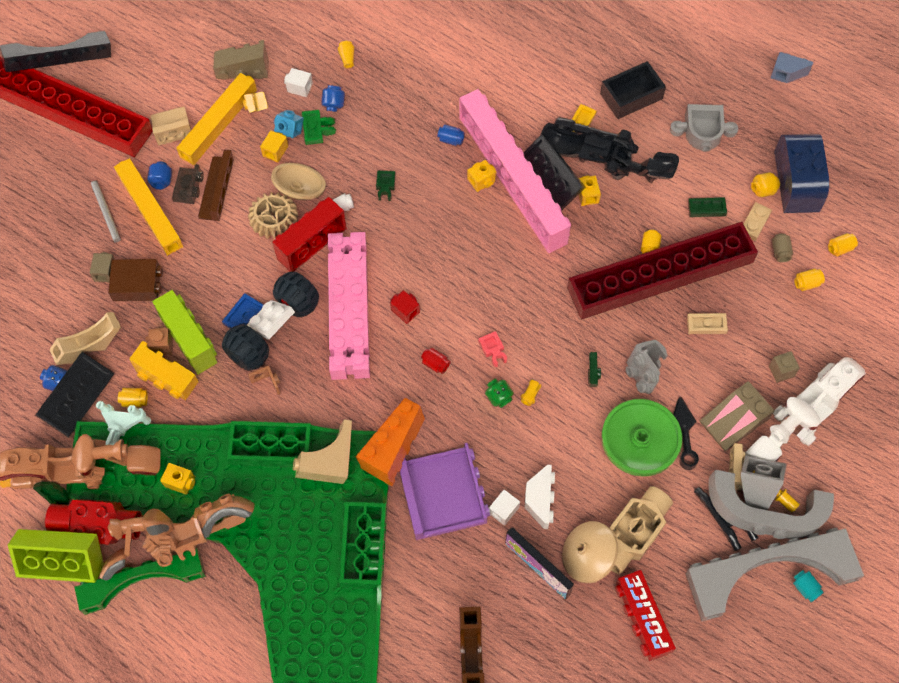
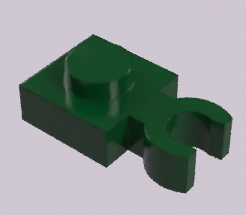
[376,170,396,201]

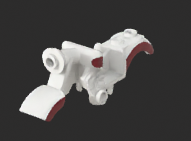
[745,357,866,462]

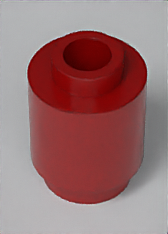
[421,347,451,374]

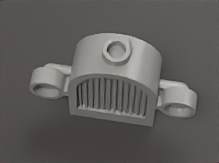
[670,104,738,152]

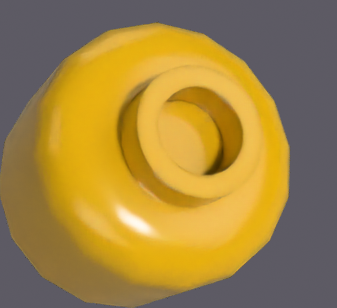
[751,172,780,197]

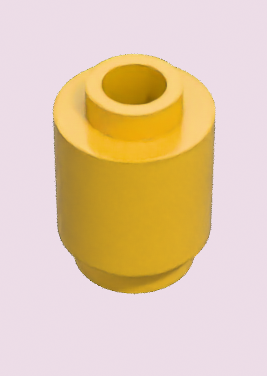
[641,230,662,254]
[828,233,858,257]
[794,268,825,291]
[118,388,148,408]

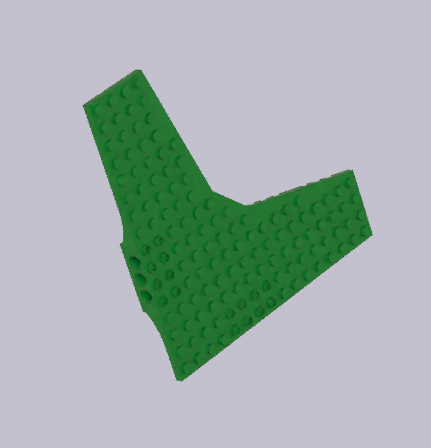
[66,421,389,683]

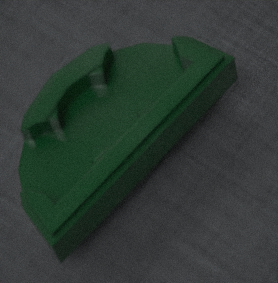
[588,352,601,387]
[33,481,70,505]

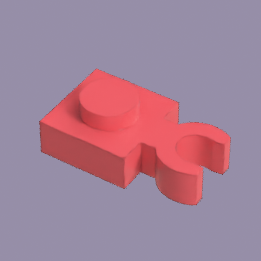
[478,331,507,367]

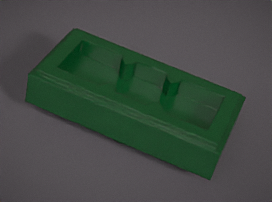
[688,197,727,217]

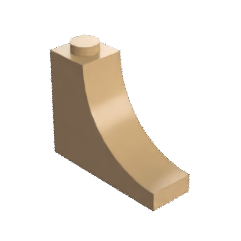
[293,420,352,484]

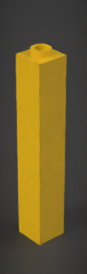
[176,73,257,165]
[113,158,183,256]

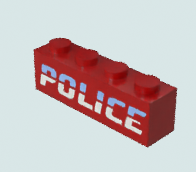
[615,570,676,662]

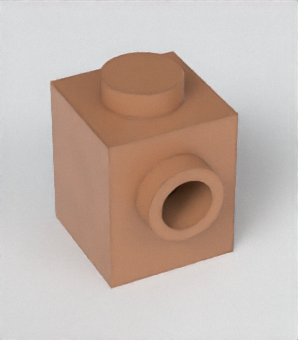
[145,328,173,355]

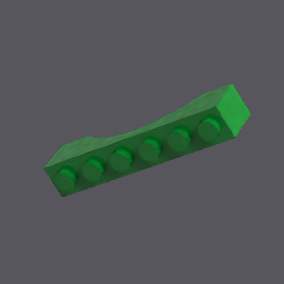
[74,548,206,615]

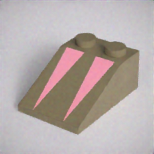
[699,381,775,451]

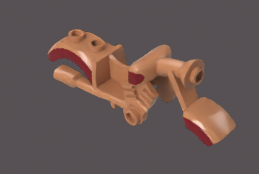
[0,434,160,489]

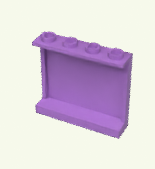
[400,443,490,540]

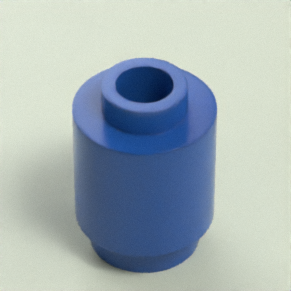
[437,124,465,146]

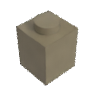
[90,252,115,283]
[769,351,800,383]

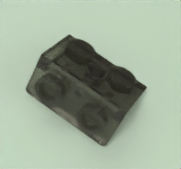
[172,164,204,204]

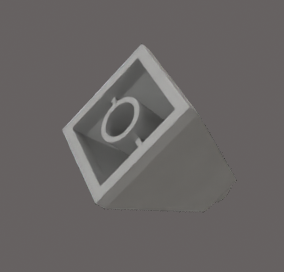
[741,456,786,510]

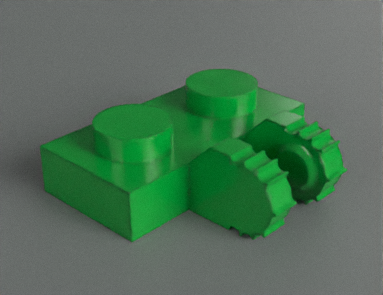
[302,110,336,145]

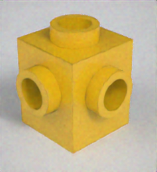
[467,159,496,192]

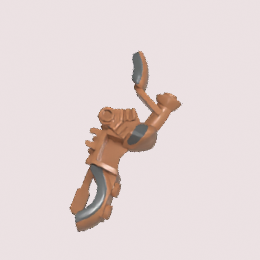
[99,494,254,580]

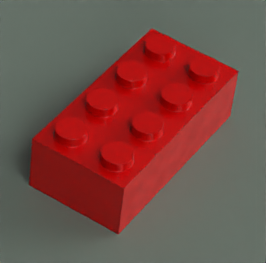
[272,197,347,272]

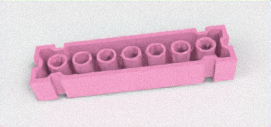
[328,232,370,380]

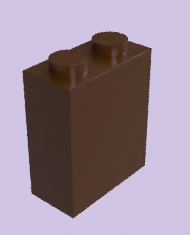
[108,259,163,301]

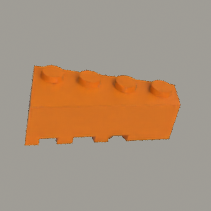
[356,398,425,487]

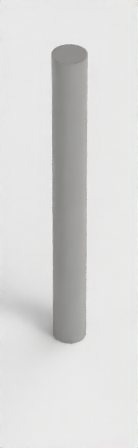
[91,181,121,242]

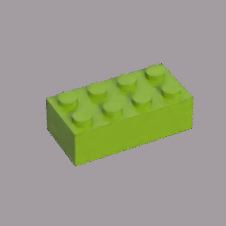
[152,290,217,375]
[8,529,104,583]

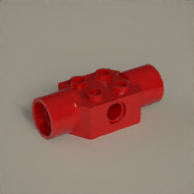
[45,499,143,545]

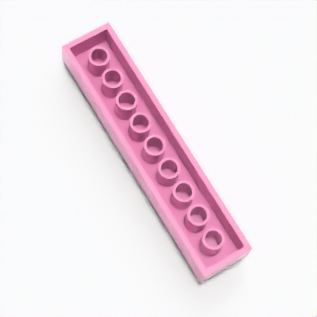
[459,89,571,254]

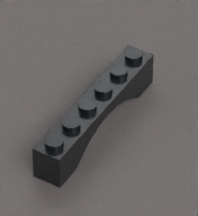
[0,31,111,72]

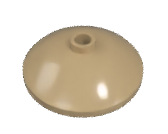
[271,163,326,200]
[562,521,618,583]

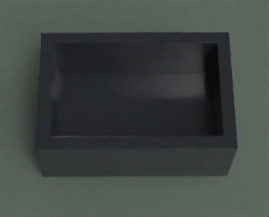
[600,61,666,119]

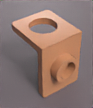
[248,365,280,395]

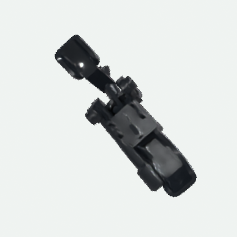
[540,116,679,183]

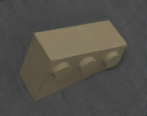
[213,40,269,80]

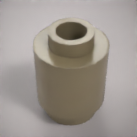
[772,233,793,263]

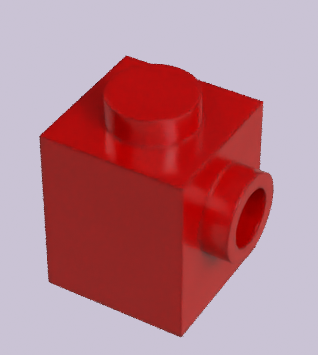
[390,290,420,324]

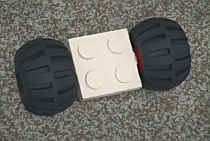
[222,272,319,371]

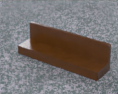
[198,149,234,221]

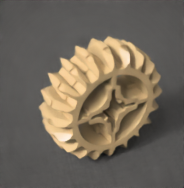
[248,192,298,239]

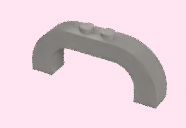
[708,470,834,539]

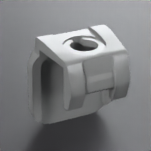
[625,340,668,394]

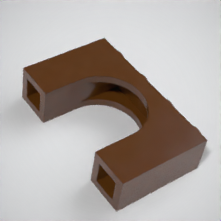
[459,606,485,683]

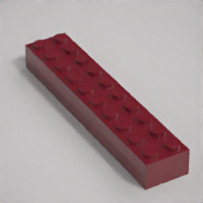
[567,222,758,320]

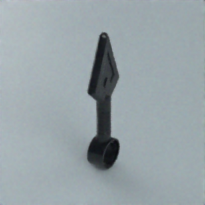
[673,397,699,470]

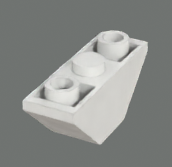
[525,465,555,529]

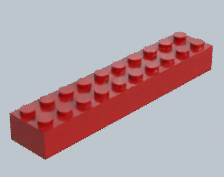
[0,58,153,158]

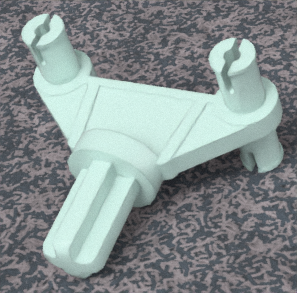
[96,401,151,445]

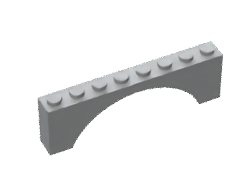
[686,528,864,622]

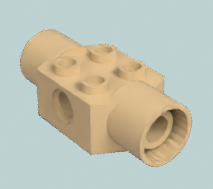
[610,486,673,574]

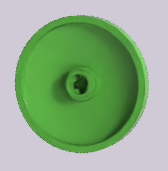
[601,399,682,476]

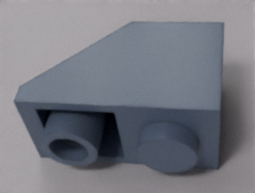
[771,52,813,83]

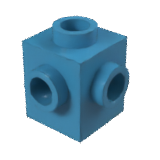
[274,110,304,138]

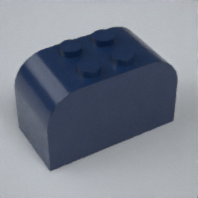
[774,134,829,213]

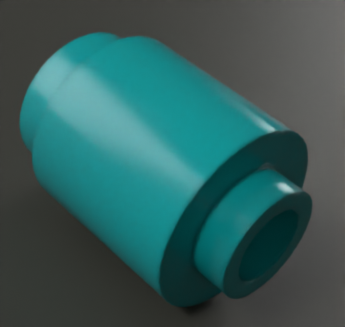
[793,570,824,602]

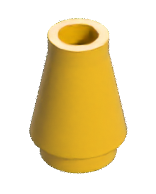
[338,41,355,68]

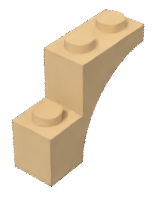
[50,312,121,365]

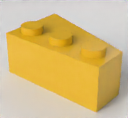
[129,341,199,400]

